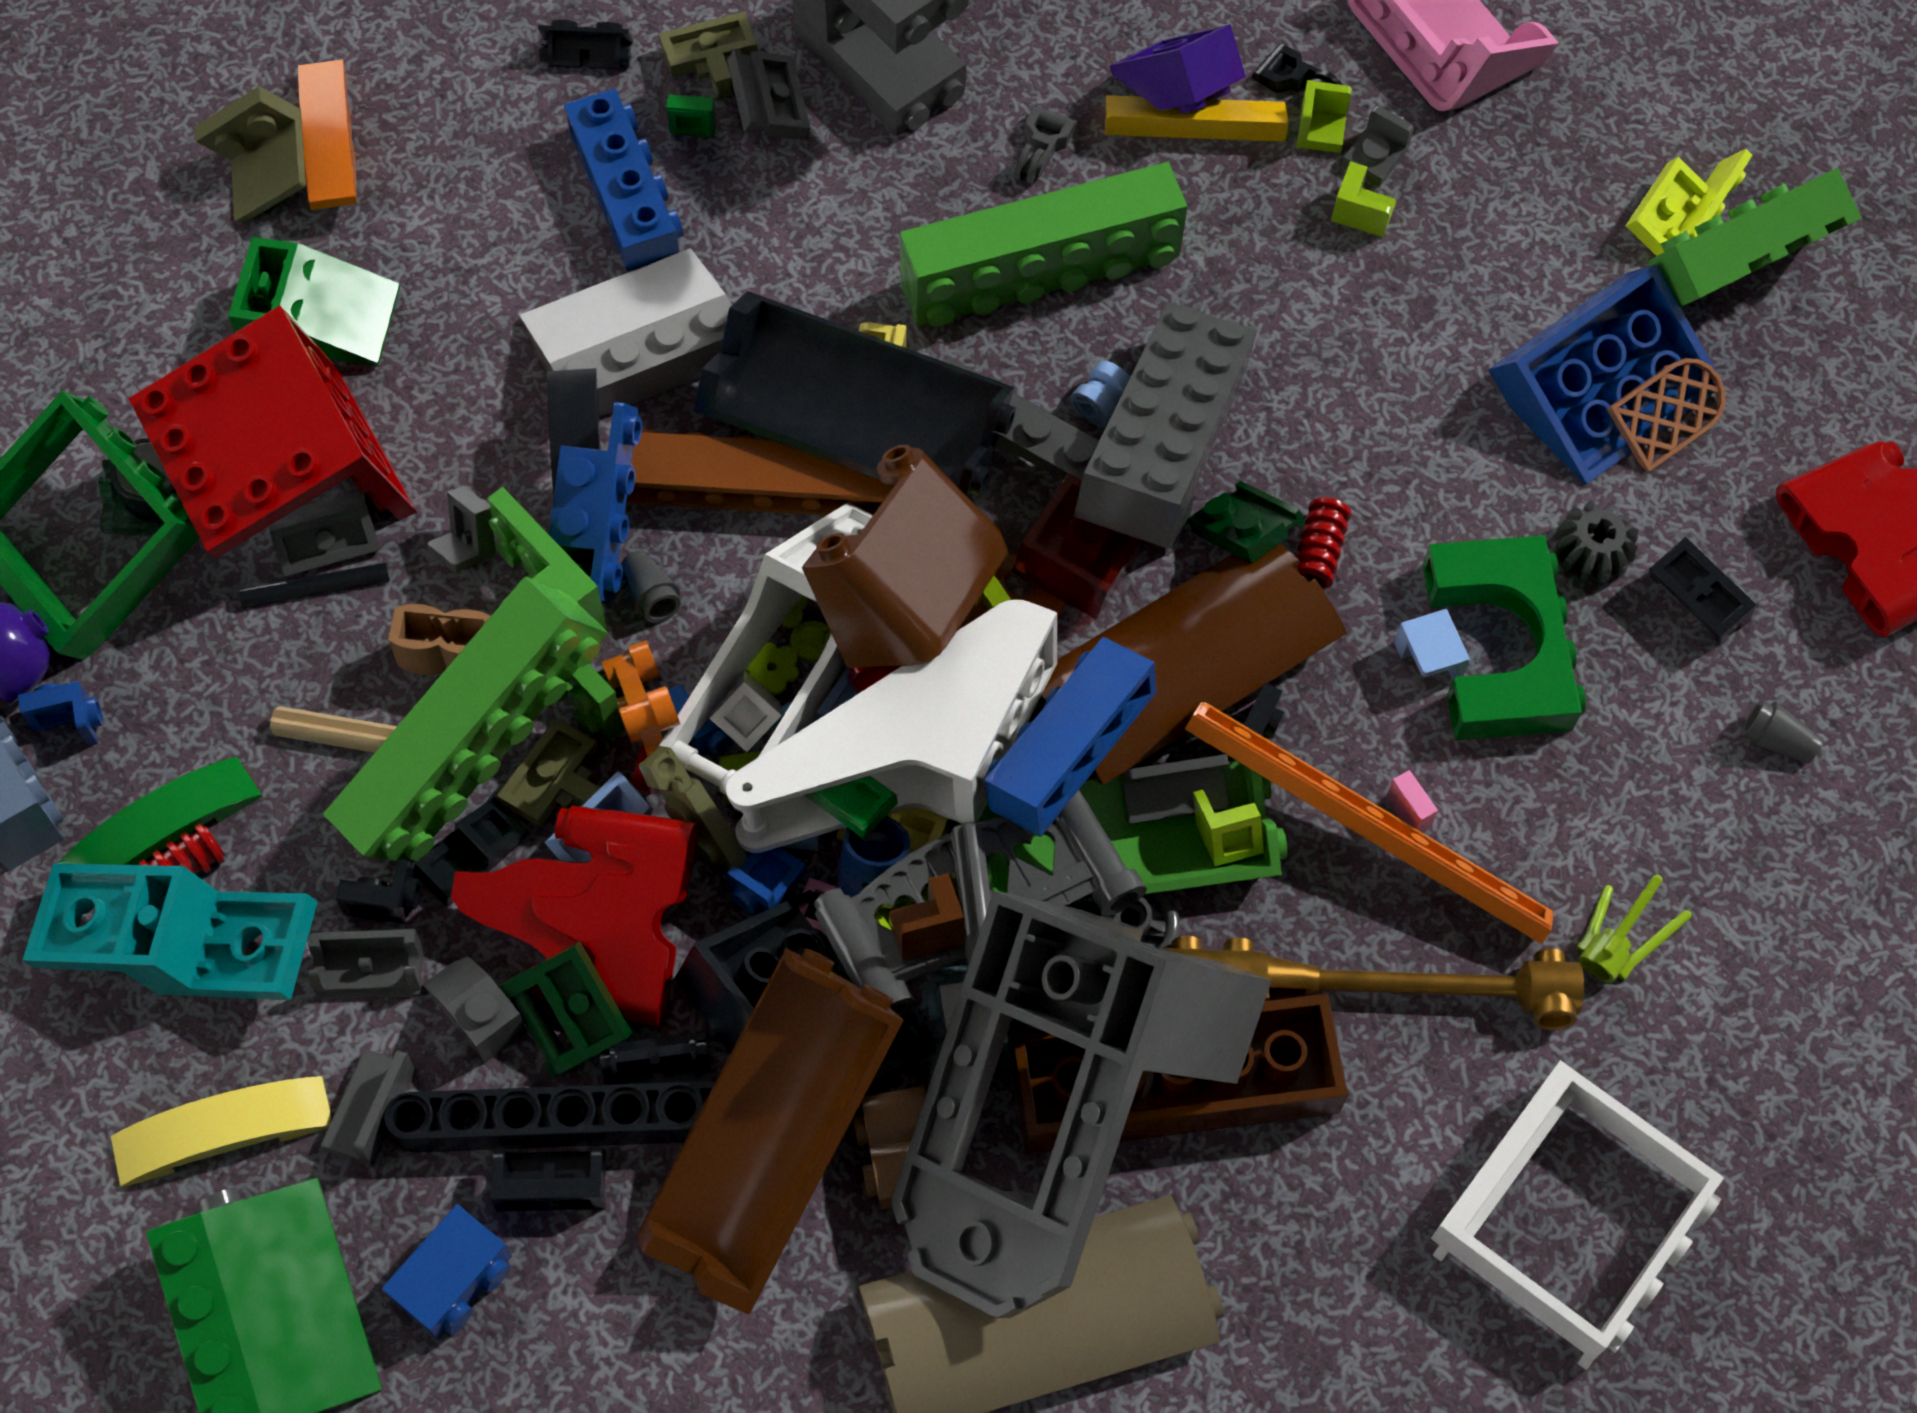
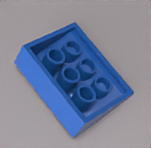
[1488,264,1724,484]

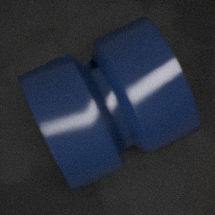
[836,816,911,897]

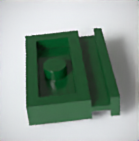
[1188,481,1305,564]

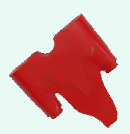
[1776,441,1917,638]
[451,805,698,1028]

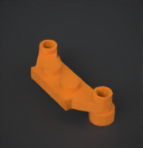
[601,640,681,756]

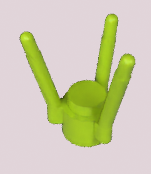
[1576,875,1692,983]

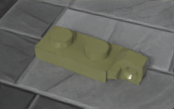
[638,746,748,870]

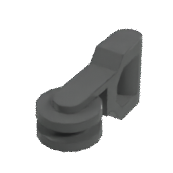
[1015,106,1077,185]

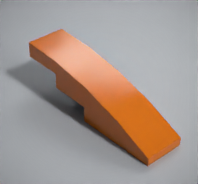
[298,59,357,210]

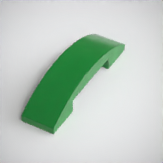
[58,756,263,865]

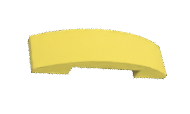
[111,1076,332,1188]

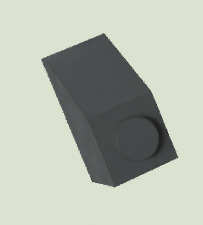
[423,954,527,1064]

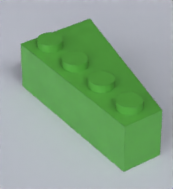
[1647,167,1862,307]

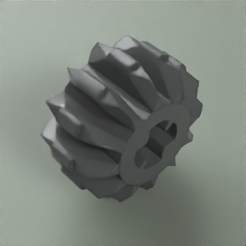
[1554,500,1639,585]

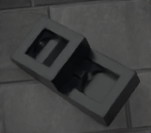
[414,797,528,907]

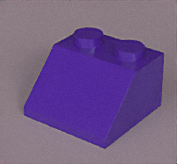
[1109,24,1246,114]

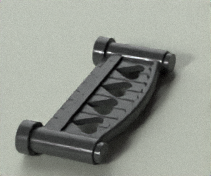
[814,790,1147,1017]

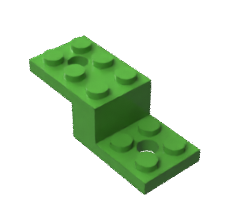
[487,487,624,744]

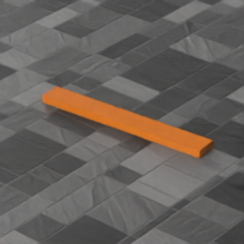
[1185,702,1554,944]

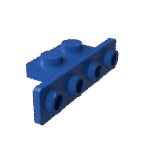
[549,402,642,602]

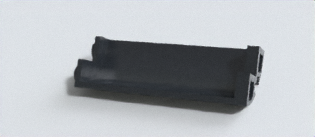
[694,291,1016,499]

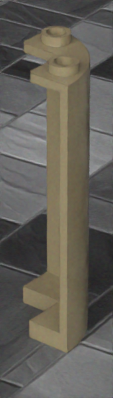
[859,1195,1224,1413]

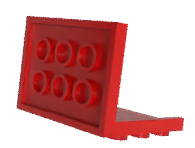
[128,305,417,559]

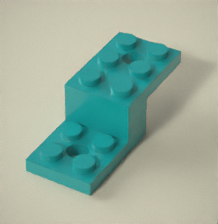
[22,863,318,1000]

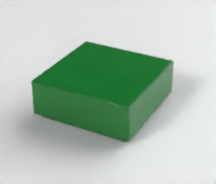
[666,94,716,138]

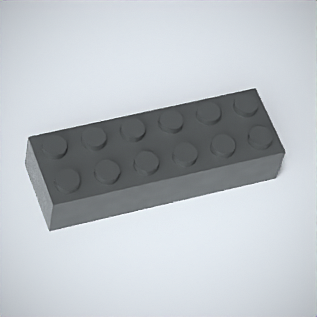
[1074,301,1257,549]

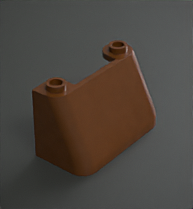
[802,445,1008,668]

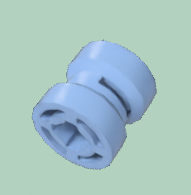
[1070,361,1130,428]

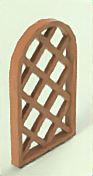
[1606,358,1726,472]

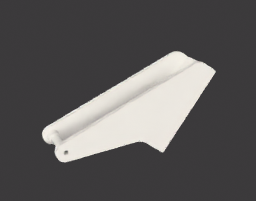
[659,502,873,813]
[726,600,1057,853]

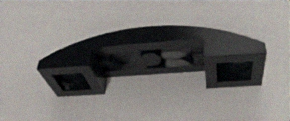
[547,368,601,564]

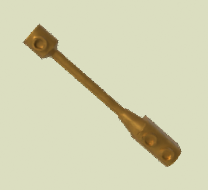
[1161,936,1584,1030]

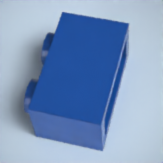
[381,1204,512,1340]

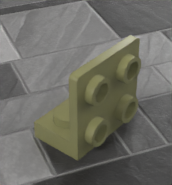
[195,86,306,223]

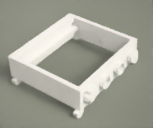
[1431,1060,1724,1370]

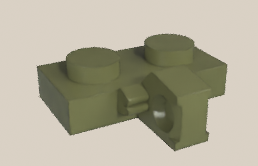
[658,12,758,100]
[497,717,600,828]

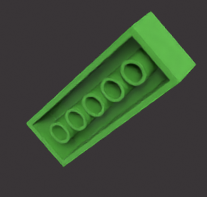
[900,161,1188,327]
[323,577,608,862]

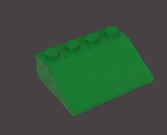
[145,1178,383,1413]

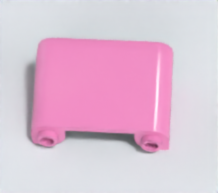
[1348,0,1559,111]

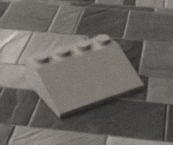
[519,248,732,417]

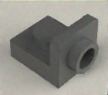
[1342,106,1414,187]

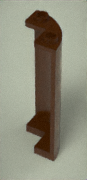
[1031,544,1347,785]
[636,948,904,1315]

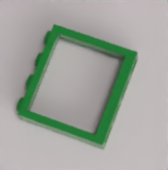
[0,390,200,660]

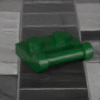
[498,941,632,1078]

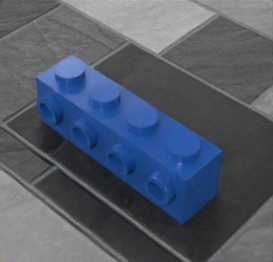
[564,88,684,271]
[984,637,1157,837]

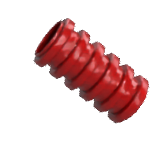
[1295,497,1352,590]
[138,823,225,874]

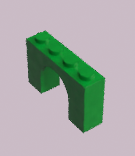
[1422,535,1586,741]

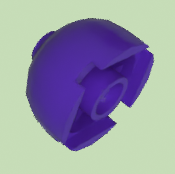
[0,602,50,703]

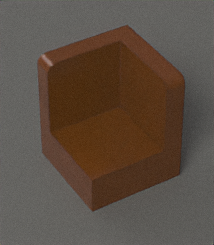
[889,873,964,961]

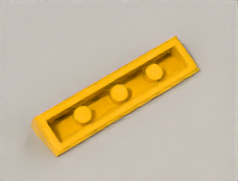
[1105,95,1288,142]

